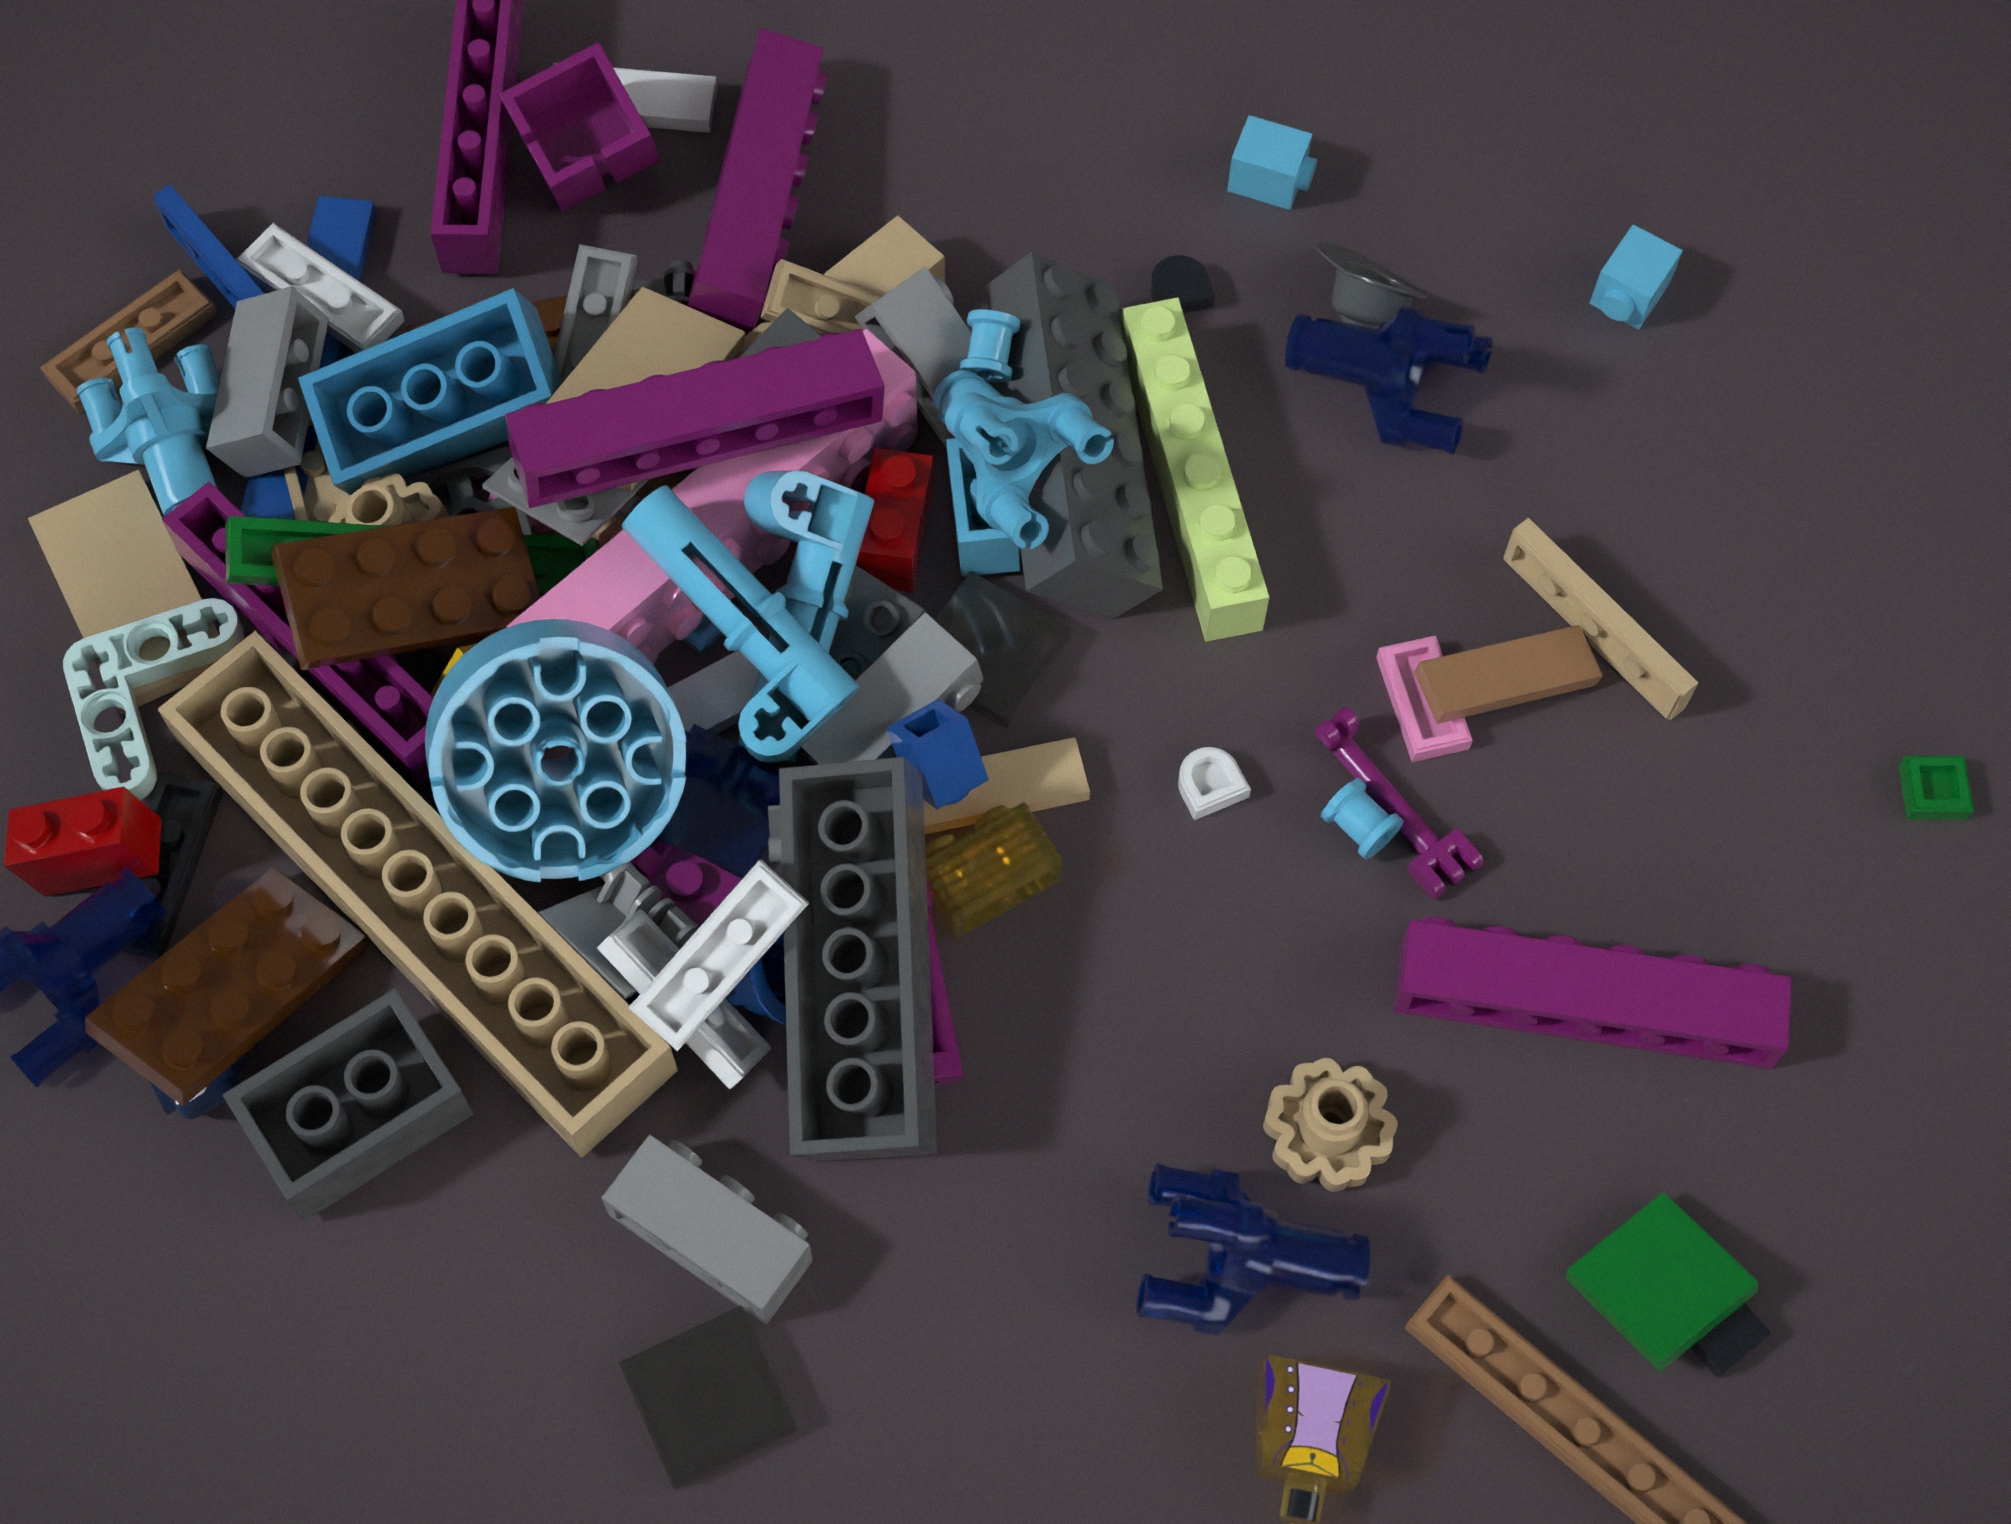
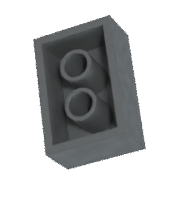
[222,988,474,1222]

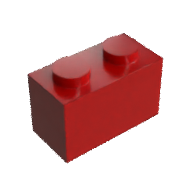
[856,447,934,593]
[4,786,162,897]

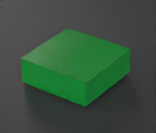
[1898,756,1974,820]

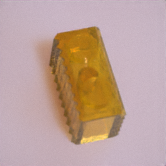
[925,802,1063,939]

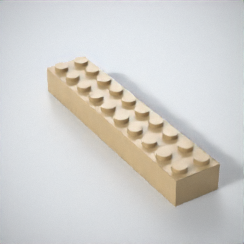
[158,631,678,1158]

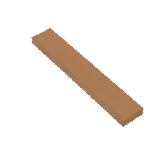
[1404,1274,1748,1524]

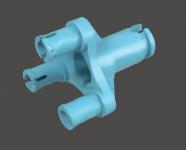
[77,328,221,517]
[933,370,1114,549]

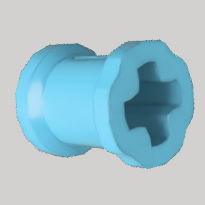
[959,309,1020,382]
[1320,778,1404,860]

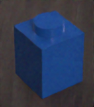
[886,699,989,809]

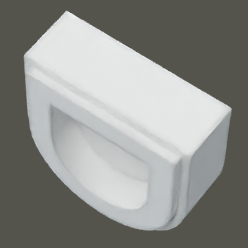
[1178,747,1251,820]

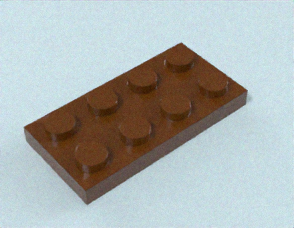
[271,507,540,670]
[85,867,367,1106]

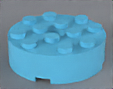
[425,619,687,883]

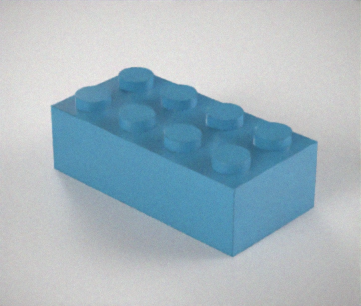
[298,288,563,495]

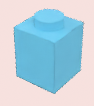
[1227,115,1317,210]
[1589,225,1683,330]

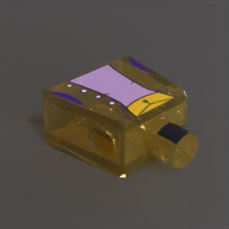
[1256,1353,1391,1524]

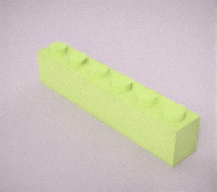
[1121,298,1270,642]

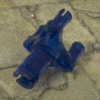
[1285,306,1493,454]
[0,867,168,1088]
[1136,1163,1371,1336]

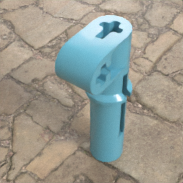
[737,470,875,763]
[622,485,860,763]

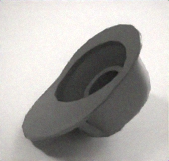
[1316,242,1429,341]

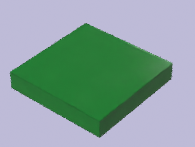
[1566,1192,1759,1372]

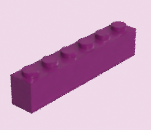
[430,0,525,274]
[687,27,828,335]
[505,329,885,509]
[161,481,433,786]
[1394,917,1792,1069]

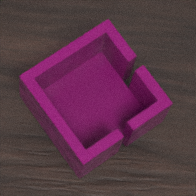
[499,42,660,212]

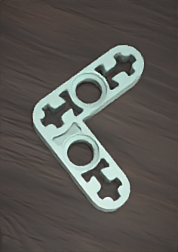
[63,598,244,800]

